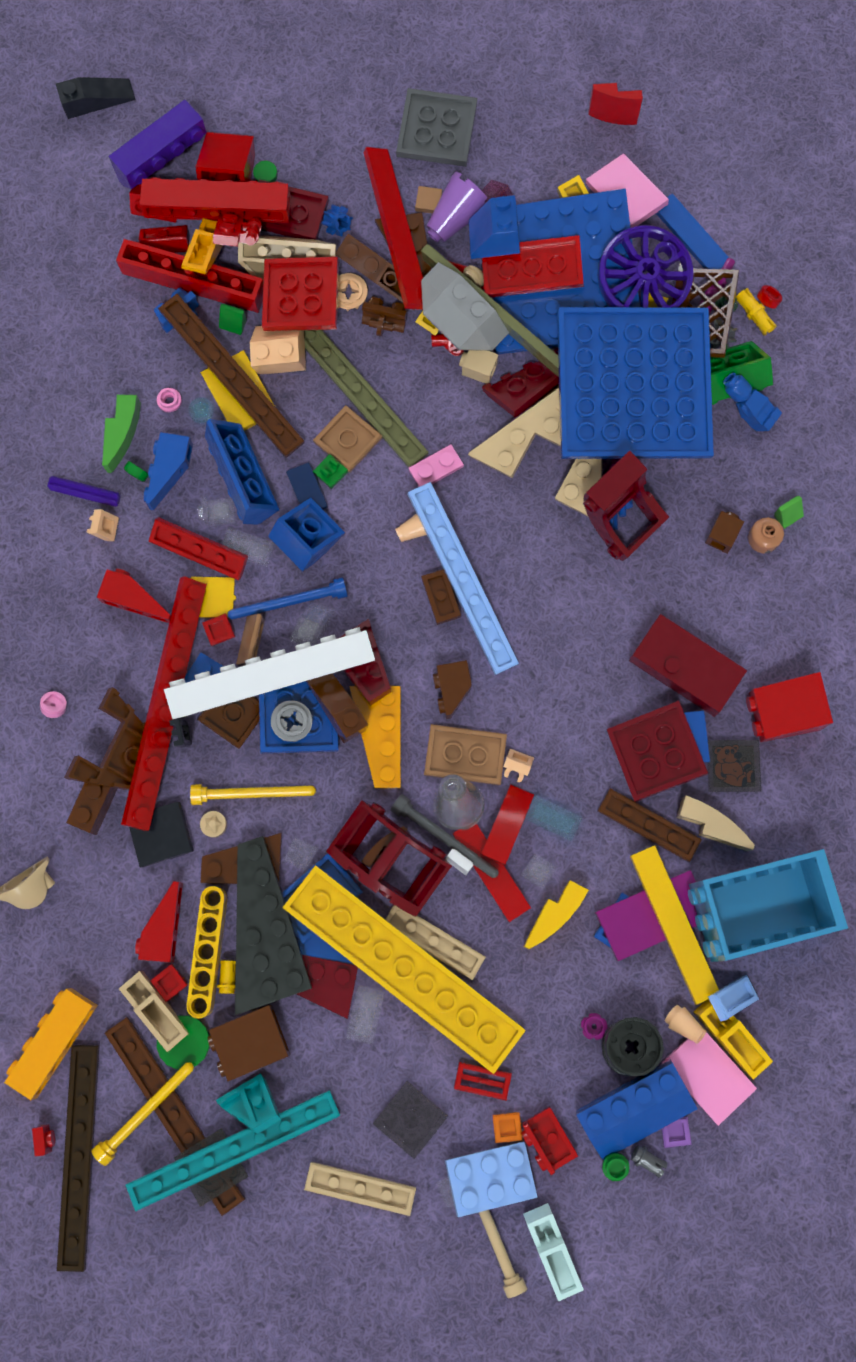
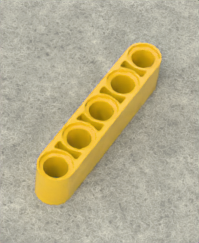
[187,886,228,1018]

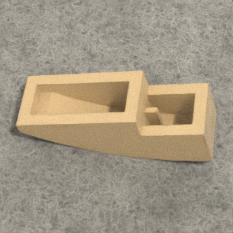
[676,796,755,852]
[119,971,189,1052]

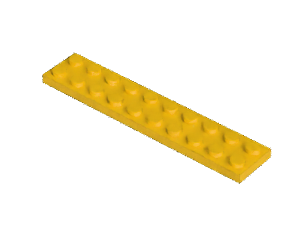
[282,865,526,1074]

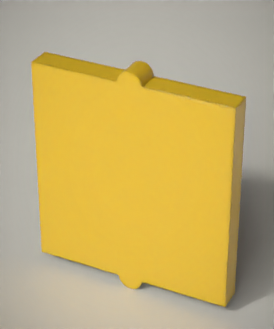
[191,577,236,618]

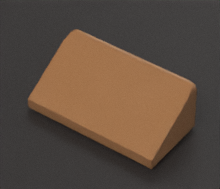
[236,614,265,666]

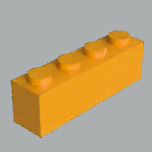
[4,988,98,1100]

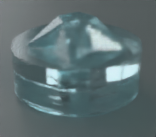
[189,398,214,424]

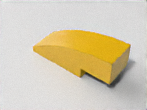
[523,880,589,949]
[694,999,773,1080]

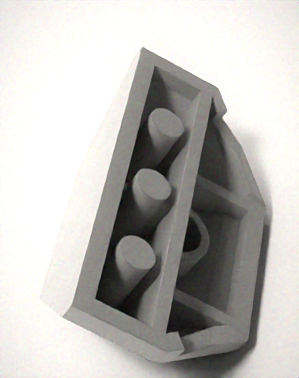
[421,262,509,351]

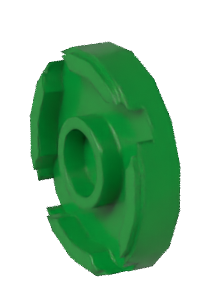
[157,1015,210,1070]

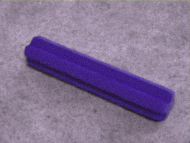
[47,476,121,507]

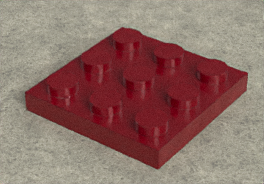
[606,701,709,802]

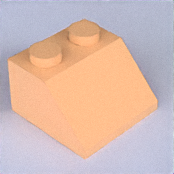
[250,326,306,374]

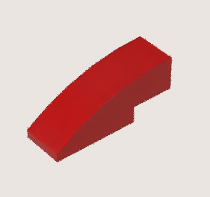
[481,785,534,866]

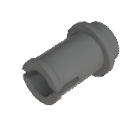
[631,1145,667,1178]

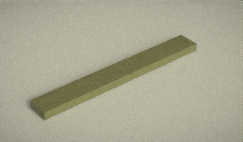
[421,244,559,377]
[304,330,429,468]

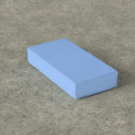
[708,975,759,1022]

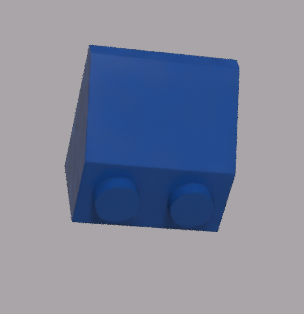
[469,195,520,259]
[268,498,345,572]

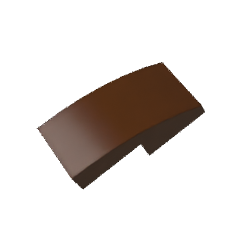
[361,826,408,869]

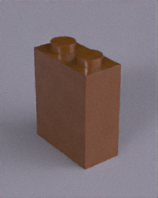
[207,1004,291,1081]

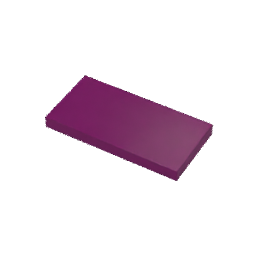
[595,870,697,961]

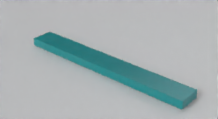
[125,1090,340,1212]

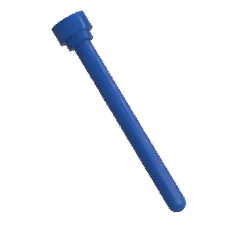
[227,577,348,620]

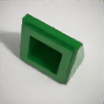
[219,304,247,335]

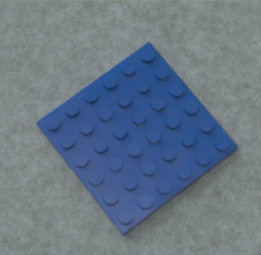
[491,188,640,354]
[557,307,714,459]

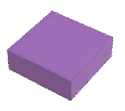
[661,1116,691,1148]

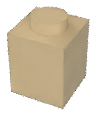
[459,350,499,384]

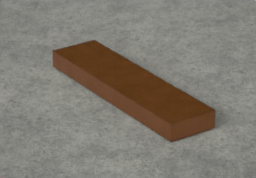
[598,788,702,862]

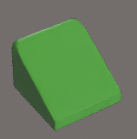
[774,496,804,529]

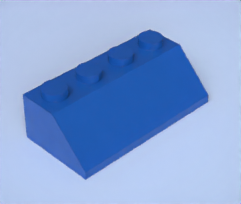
[205,419,279,525]
[576,1059,698,1160]

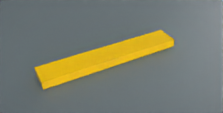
[630,845,719,1005]

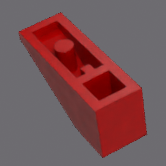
[97,568,171,623]
[135,881,183,962]

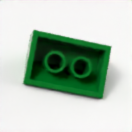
[710,341,773,405]

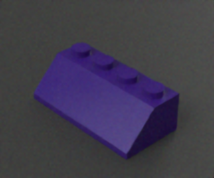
[108,100,207,189]

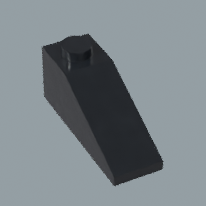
[56,77,136,119]

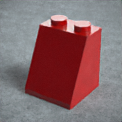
[196,132,255,182]
[746,672,833,742]

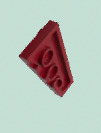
[297,955,358,1019]

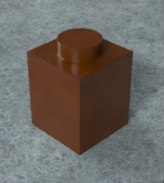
[705,511,745,554]

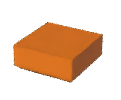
[492,1112,522,1143]

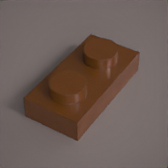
[421,569,461,625]

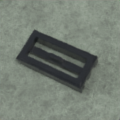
[169,719,192,748]

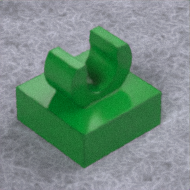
[313,454,348,489]

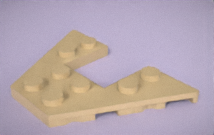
[468,388,602,516]

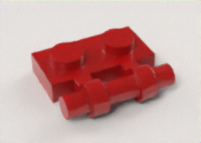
[213,213,262,247]

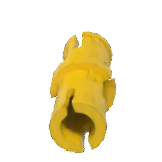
[735,288,777,336]

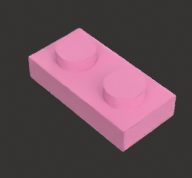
[408,445,464,487]

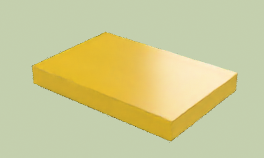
[200,350,275,431]

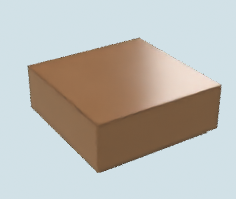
[415,186,442,214]

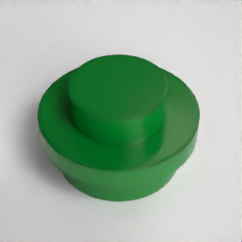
[602,1153,629,1181]

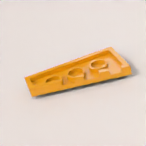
[349,686,401,789]

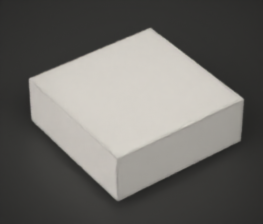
[446,849,474,875]

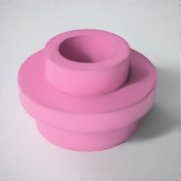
[157,388,182,412]

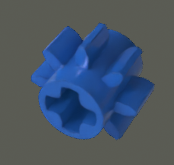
[321,204,353,237]

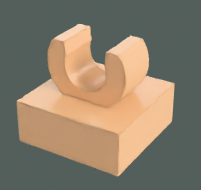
[87,509,119,541]
[503,749,534,782]

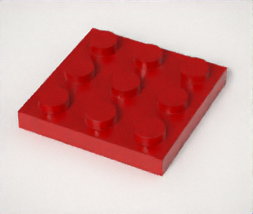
[262,257,339,331]

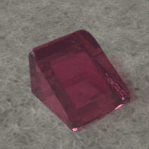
[482,180,513,202]

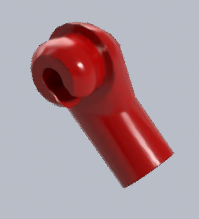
[431,334,464,356]

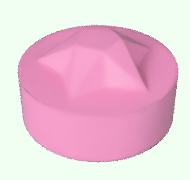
[40,691,67,718]

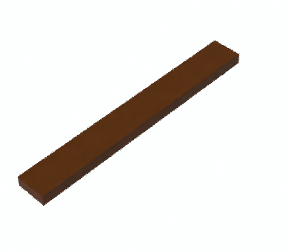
[158,294,305,458]
[105,1017,245,1216]

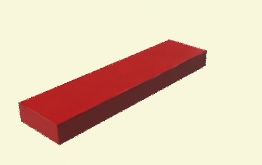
[148,517,248,580]
[452,820,531,922]

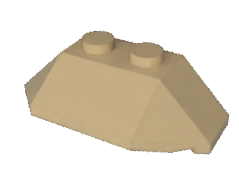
[238,236,336,282]

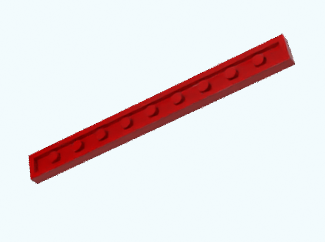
[121,576,207,831]

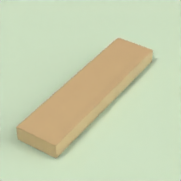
[385,905,486,980]
[304,1162,416,1216]

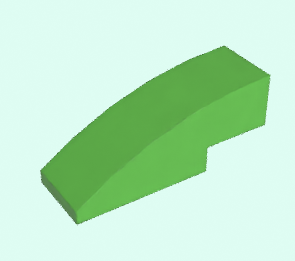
[102,395,141,473]

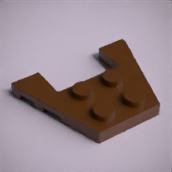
[64,687,145,790]

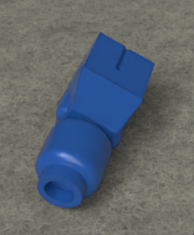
[723,373,782,431]

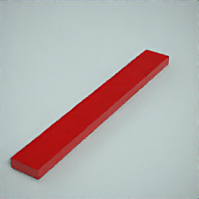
[363,147,423,310]

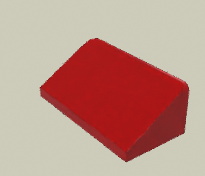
[138,225,189,253]

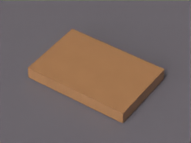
[424,724,507,786]

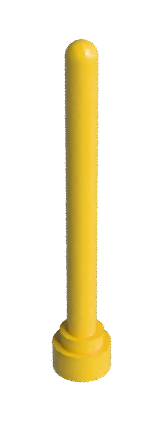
[190,784,316,805]
[91,1062,194,1166]

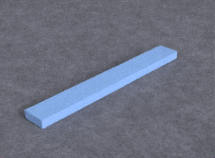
[407,482,519,675]

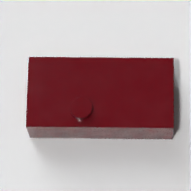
[629,614,747,717]

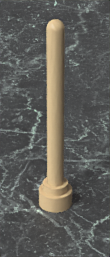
[479,1210,527,1298]

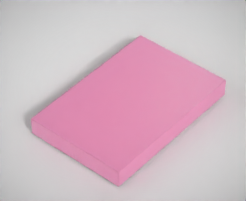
[586,153,669,227]
[661,1032,757,1126]

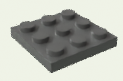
[396,88,477,167]

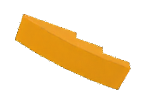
[182,218,223,274]

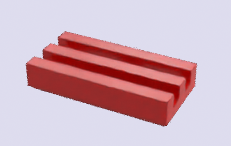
[454,1062,512,1101]

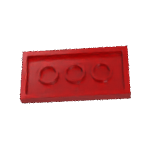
[482,235,584,297]

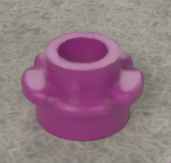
[581,1013,607,1040]

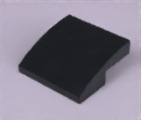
[129,802,194,868]

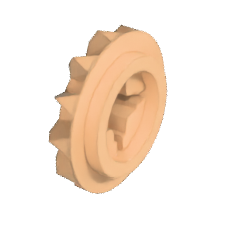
[337,273,368,311]

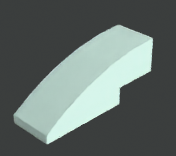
[523,1203,583,1301]

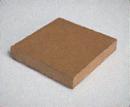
[313,405,382,473]

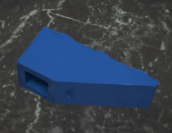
[144,432,193,510]

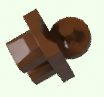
[362,297,407,337]

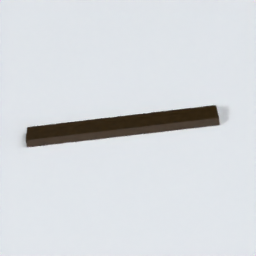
[57,1045,100,1272]

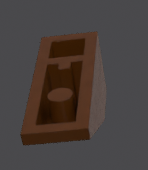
[306,673,368,743]

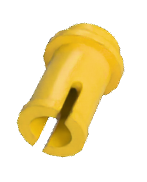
[216,961,236,994]

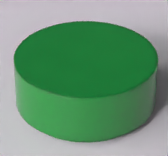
[253,161,278,182]
[124,461,148,482]

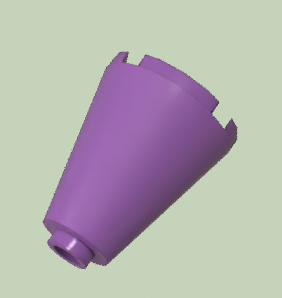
[426,172,487,243]

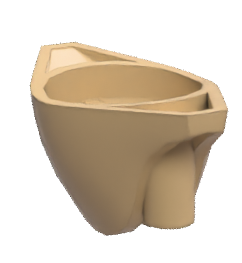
[0,856,55,909]

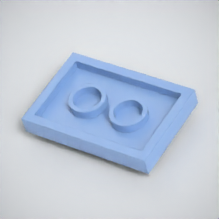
[445,1141,537,1217]

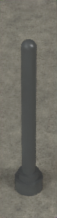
[390,794,499,878]

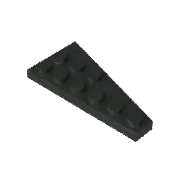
[235,836,312,1015]

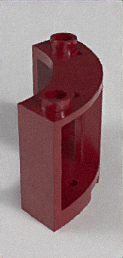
[583,451,669,561]
[326,800,452,917]

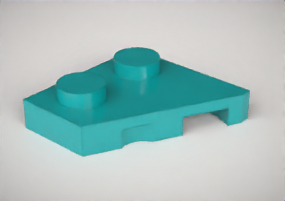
[216,1073,281,1134]

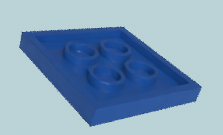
[259,674,338,754]

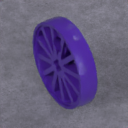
[598,225,693,308]

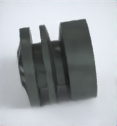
[601,1017,664,1076]

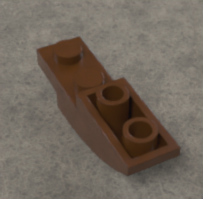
[336,234,415,311]

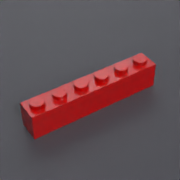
[140,177,291,223]
[116,239,264,313]

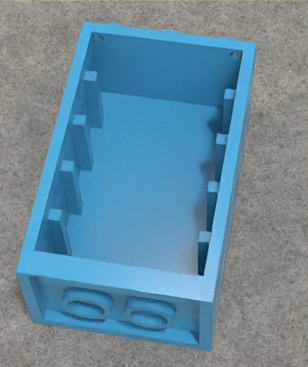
[688,849,848,962]

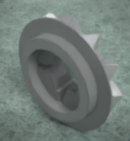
[271,701,312,742]

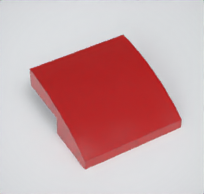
[588,83,643,125]

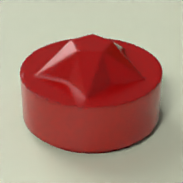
[757,285,782,309]

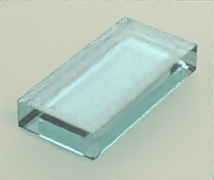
[525,795,582,841]

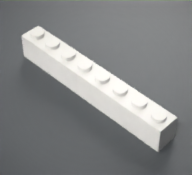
[164,627,375,720]

